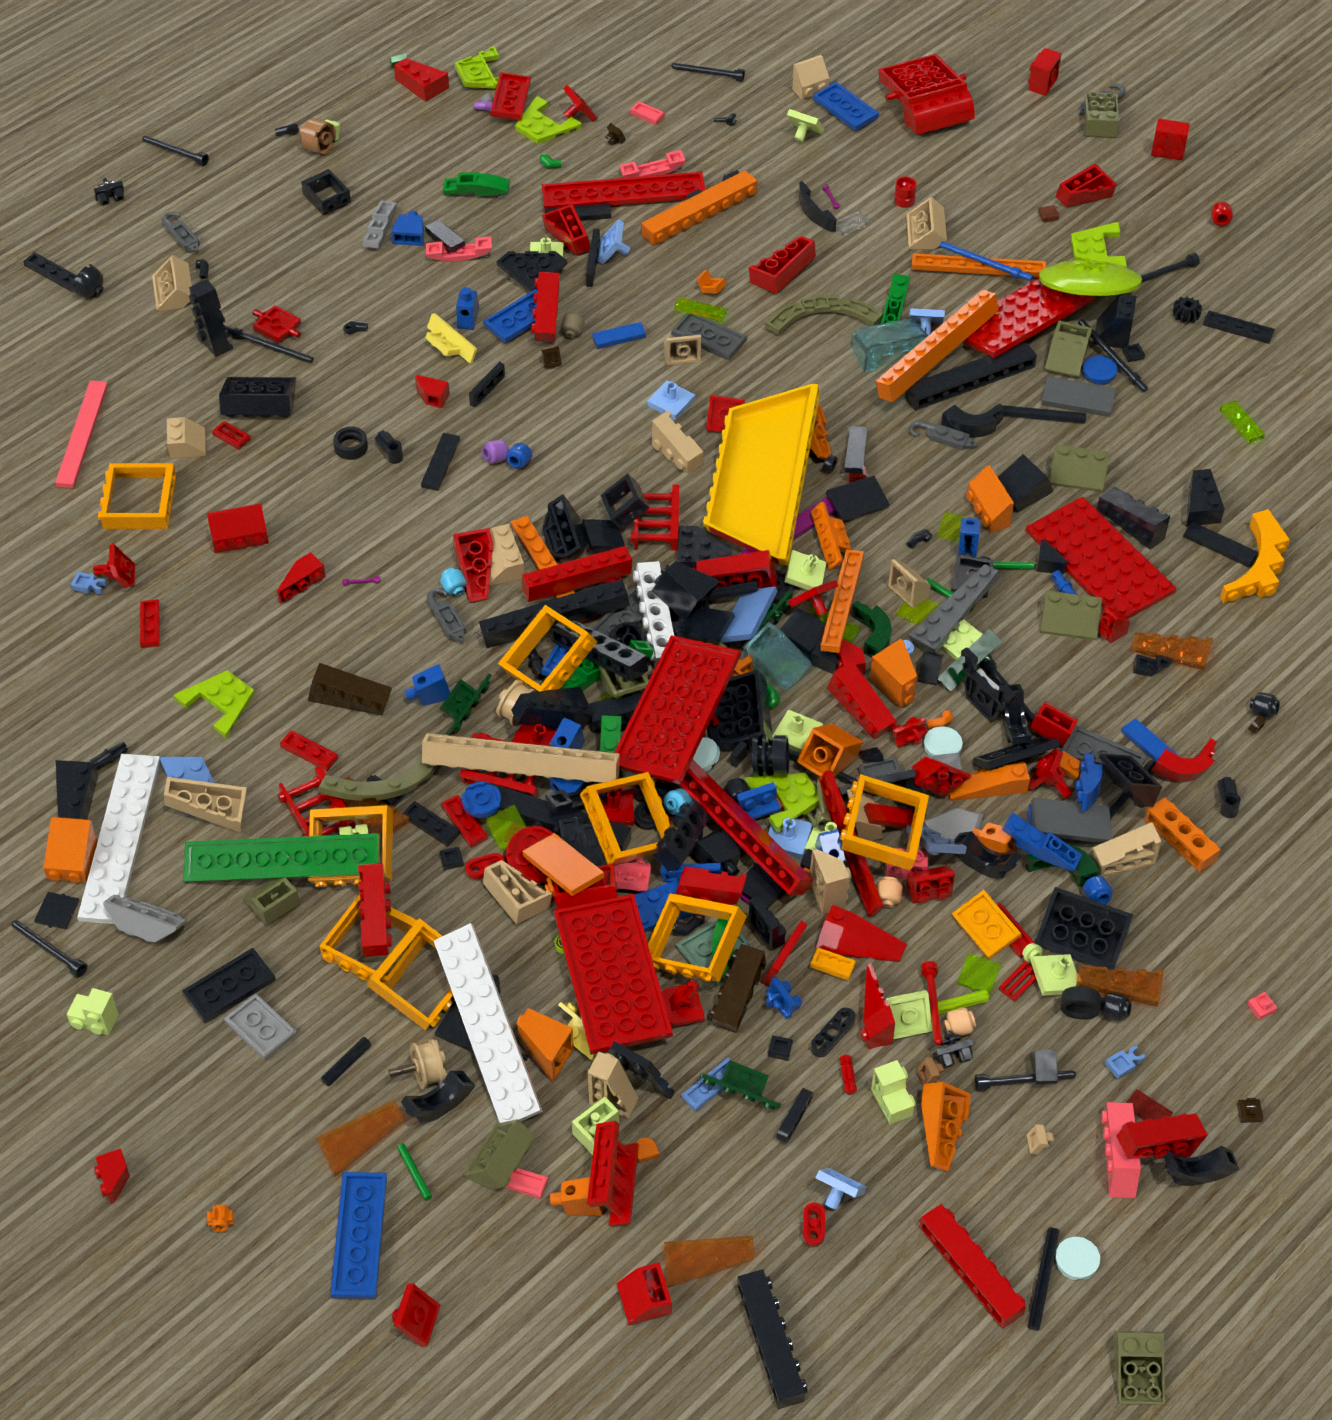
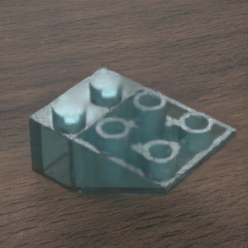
[744,622,812,691]

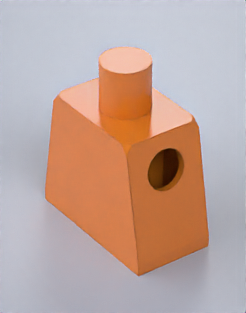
[972,823,1017,853]
[550,1177,603,1216]

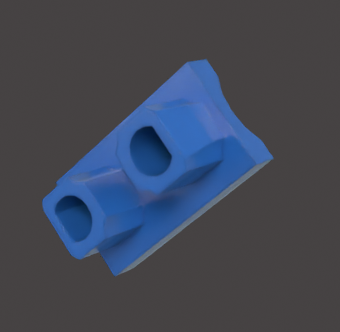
[765,977,802,1019]

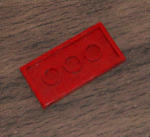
[490,72,531,121]

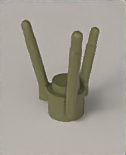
[806,781,832,831]

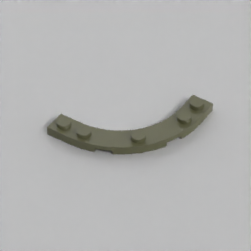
[765,295,884,335]
[319,752,438,801]

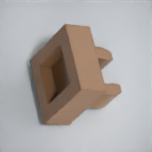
[916,1058,945,1084]

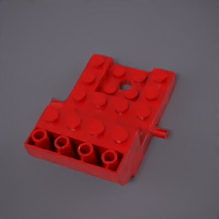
[878,54,975,135]

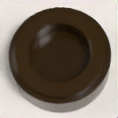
[1248,715,1266,734]

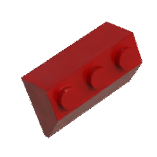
[207,503,269,553]
[554,864,618,909]

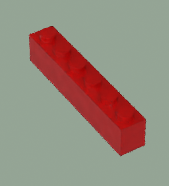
[522,546,632,602]
[919,1203,1026,1329]

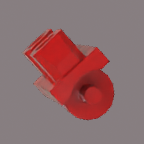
[891,717,927,748]

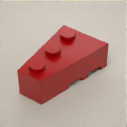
[542,204,590,255]

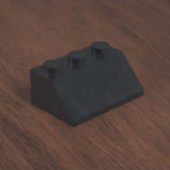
[1099,753,1162,808]

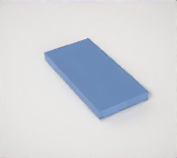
[721,587,778,643]

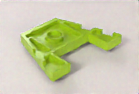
[455,46,499,89]
[515,96,582,144]
[1070,222,1127,267]
[173,670,255,738]
[744,773,820,833]

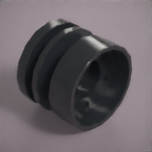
[750,735,790,776]

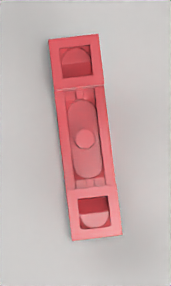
[619,150,686,178]
[426,236,492,261]

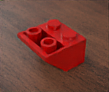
[1029,700,1079,747]
[912,756,971,797]
[906,866,955,904]
[616,1262,672,1325]

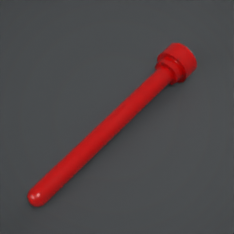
[921,961,943,1045]

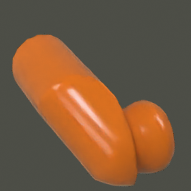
[927,710,954,729]

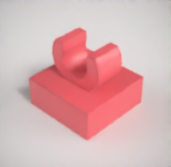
[1247,992,1278,1020]

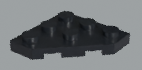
[496,251,567,293]
[677,525,733,567]

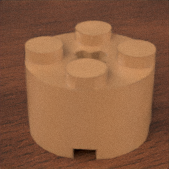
[299,118,336,154]

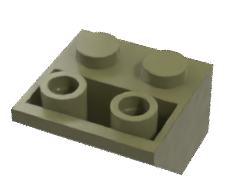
[243,877,300,926]

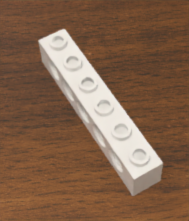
[633,561,674,668]

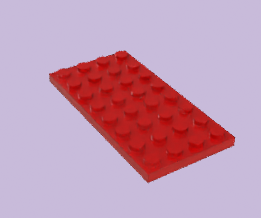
[963,278,1095,358]
[1025,496,1176,619]
[614,635,741,784]
[554,894,673,1055]

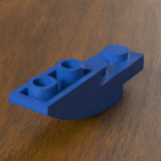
[1075,753,1103,811]
[1002,813,1082,871]

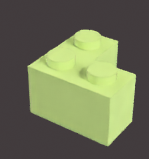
[67,988,119,1035]
[871,1060,916,1124]
[572,1097,619,1155]

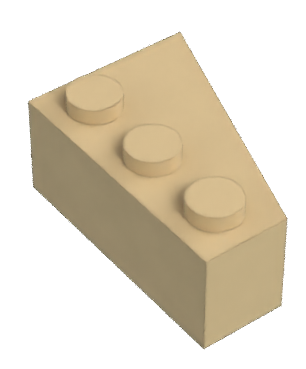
[652,411,703,474]
[1091,822,1162,877]
[483,860,552,924]
[588,1052,639,1119]

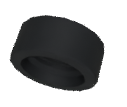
[333,427,368,460]
[1061,986,1101,1020]

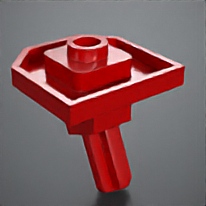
[93,543,135,588]
[1028,748,1072,799]
[662,980,705,1027]

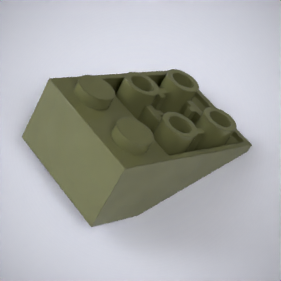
[1084,92,1119,137]
[1045,321,1092,378]
[1114,1331,1165,1404]

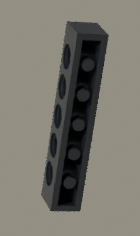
[550,616,648,682]

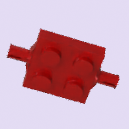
[252,305,301,343]

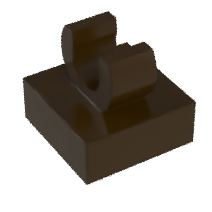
[605,123,626,146]
[541,346,562,368]
[1237,1098,1263,1123]

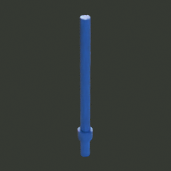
[940,241,1033,282]

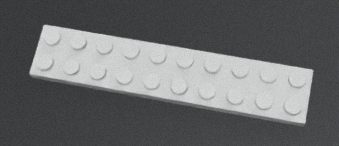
[77,754,160,924]
[434,923,543,1123]

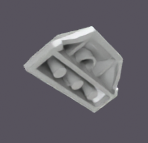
[103,894,186,943]

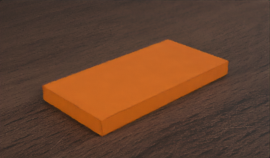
[523,833,604,896]

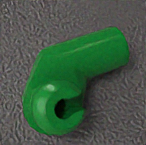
[539,154,562,168]
[767,683,780,709]

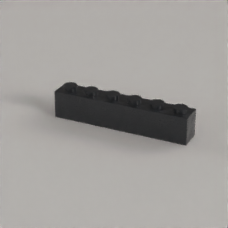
[737,1269,808,1409]

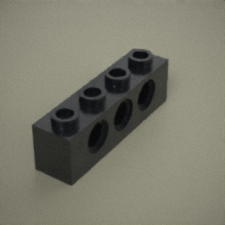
[653,799,711,872]

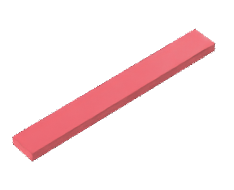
[55,381,108,488]

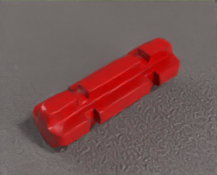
[839,1054,857,1095]

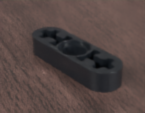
[811,1008,856,1058]
[776,1088,814,1144]

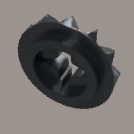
[634,802,665,830]

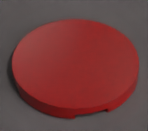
[506,826,554,885]

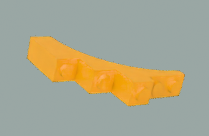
[1220,509,1290,603]

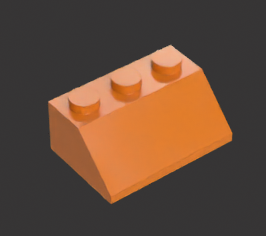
[966,465,1014,533]

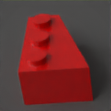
[394,58,449,102]
[1055,163,1117,207]
[675,866,747,905]

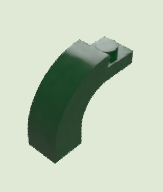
[851,601,892,658]
[1025,843,1099,887]

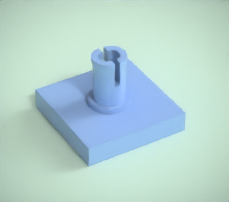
[598,219,630,264]
[909,308,945,337]
[647,381,695,420]
[768,818,813,859]
[816,1167,867,1209]

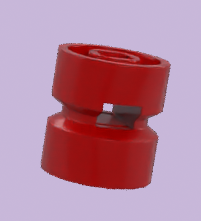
[894,176,917,208]

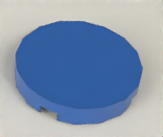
[1082,356,1117,385]
[462,781,502,818]

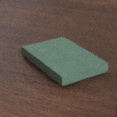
[676,920,750,968]

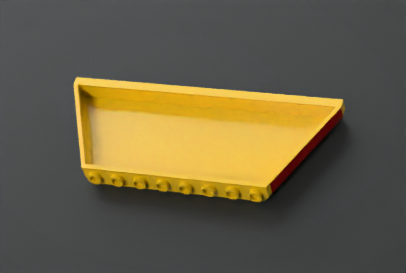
[703,384,820,566]

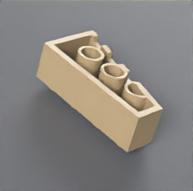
[164,777,247,833]

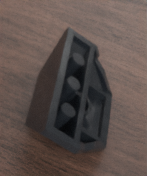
[542,494,588,558]

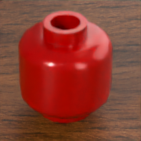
[1211,202,1233,226]

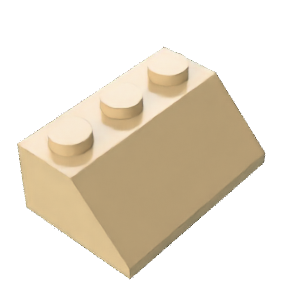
[906,197,947,249]
[152,255,192,311]
[489,524,525,586]
[809,849,851,914]

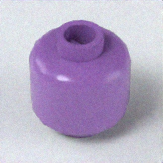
[482,439,509,464]

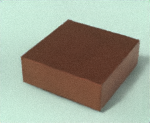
[1038,205,1059,223]

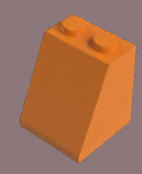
[870,639,917,708]
[797,723,864,777]
[43,817,98,883]
[517,1008,574,1082]

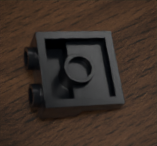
[951,553,994,597]
[748,896,786,951]

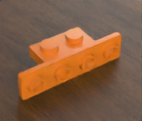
[811,502,852,570]

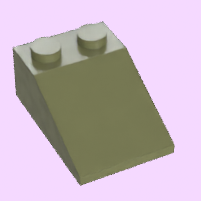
[599,666,649,697]

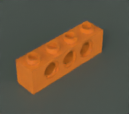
[1145,797,1221,872]

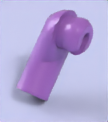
[474,102,493,112]

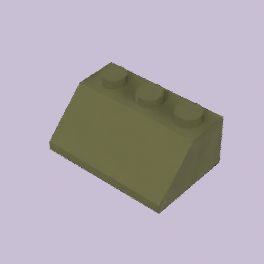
[1050,444,1109,492]
[1040,591,1102,640]
[463,1119,535,1190]

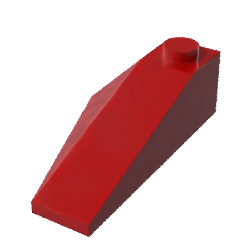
[452,528,493,603]
[816,905,907,962]
[860,963,895,1049]

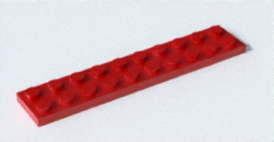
[541,171,706,211]

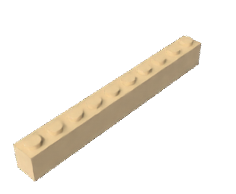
[422,733,620,783]

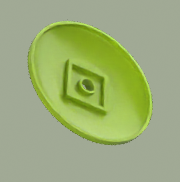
[1039,259,1142,296]

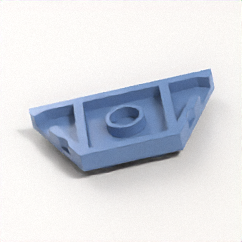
[159,757,214,817]

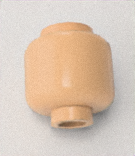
[876,877,903,908]
[943,1008,976,1036]

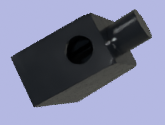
[693,831,741,876]

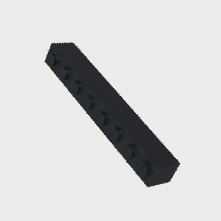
[905,342,1037,411]
[479,579,630,648]
[484,781,631,851]

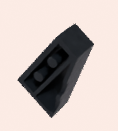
[1186,469,1225,527]

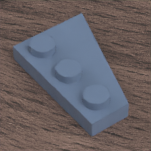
[906,825,967,855]

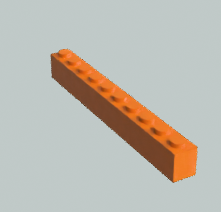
[876,290,999,402]

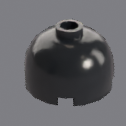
[71,264,104,298]
[608,622,646,646]

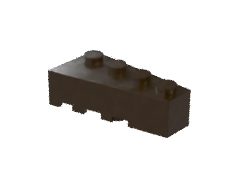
[308,663,392,716]
[710,943,767,1033]

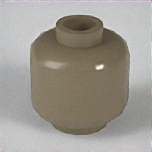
[561,312,585,339]

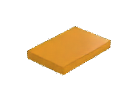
[952,890,1022,960]

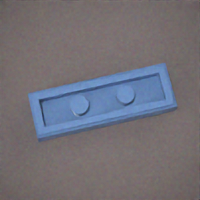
[681,1057,732,1112]

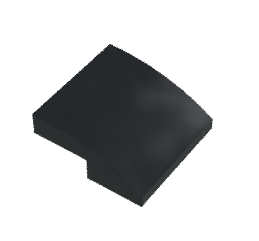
[776,608,826,655]

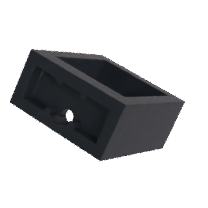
[301,169,351,215]
[600,473,649,530]

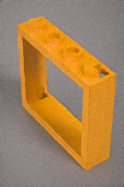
[98,463,176,529]
[498,605,597,692]
[580,772,670,865]
[840,774,929,870]
[308,805,393,887]
[648,893,747,982]
[320,894,427,990]
[367,918,454,1031]

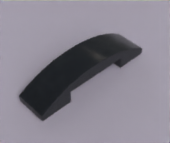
[799,181,837,232]
[545,782,623,812]

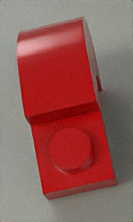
[1151,738,1217,782]

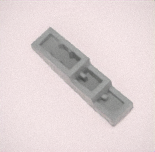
[362,200,397,249]

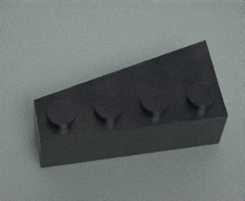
[189,279,233,357]
[1097,486,1170,550]
[511,686,593,730]
[589,688,645,733]
[55,760,98,820]

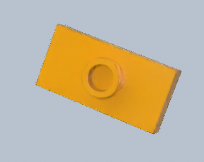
[810,947,856,981]

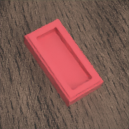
[630,101,665,125]
[504,1168,548,1199]

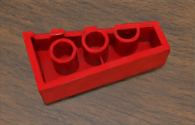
[748,236,816,294]
[532,272,560,342]
[696,550,777,589]
[827,661,897,740]
[358,863,392,957]
[1116,1113,1208,1159]

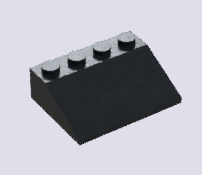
[219,377,296,417]
[709,669,773,751]
[1035,887,1134,973]

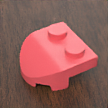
[614,858,651,892]

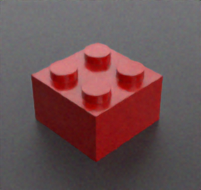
[1028,48,1062,96]
[1151,118,1190,161]

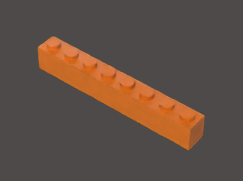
[641,170,757,246]

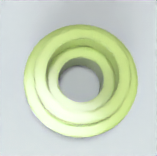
[1023,943,1042,963]

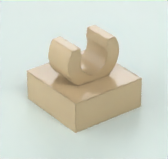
[1026,1124,1054,1155]

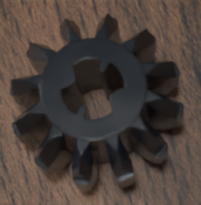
[1172,296,1202,324]

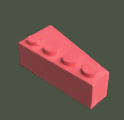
[1101,1102,1141,1198]

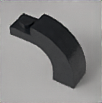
[941,403,1004,438]
[1001,684,1032,745]
[954,831,1021,878]
[401,1071,475,1123]
[1163,1146,1240,1186]

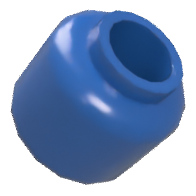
[506,443,532,469]
[1083,876,1113,904]

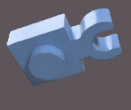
[70,572,107,594]
[1105,1046,1145,1079]

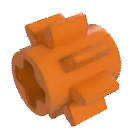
[207,1204,234,1232]

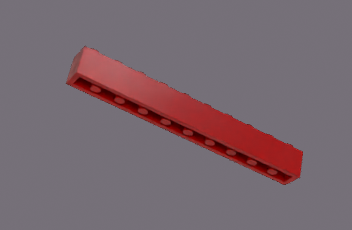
[679,759,814,895]

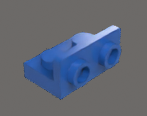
[737,782,781,820]

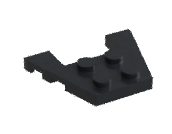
[961,647,1017,722]
[605,1041,675,1099]

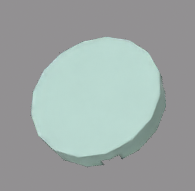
[924,726,963,756]
[693,737,720,772]
[1055,1237,1100,1280]

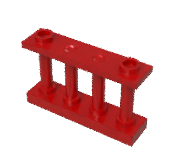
[631,484,680,551]
[459,733,539,798]
[277,766,356,837]
[587,1121,639,1227]

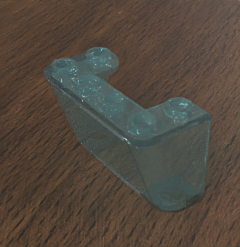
[851,318,929,372]

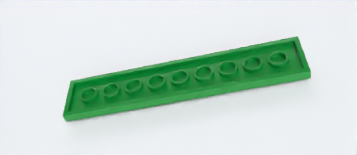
[183,833,380,883]

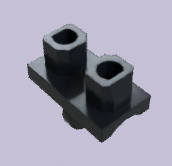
[94,177,124,206]
[932,1031,974,1068]

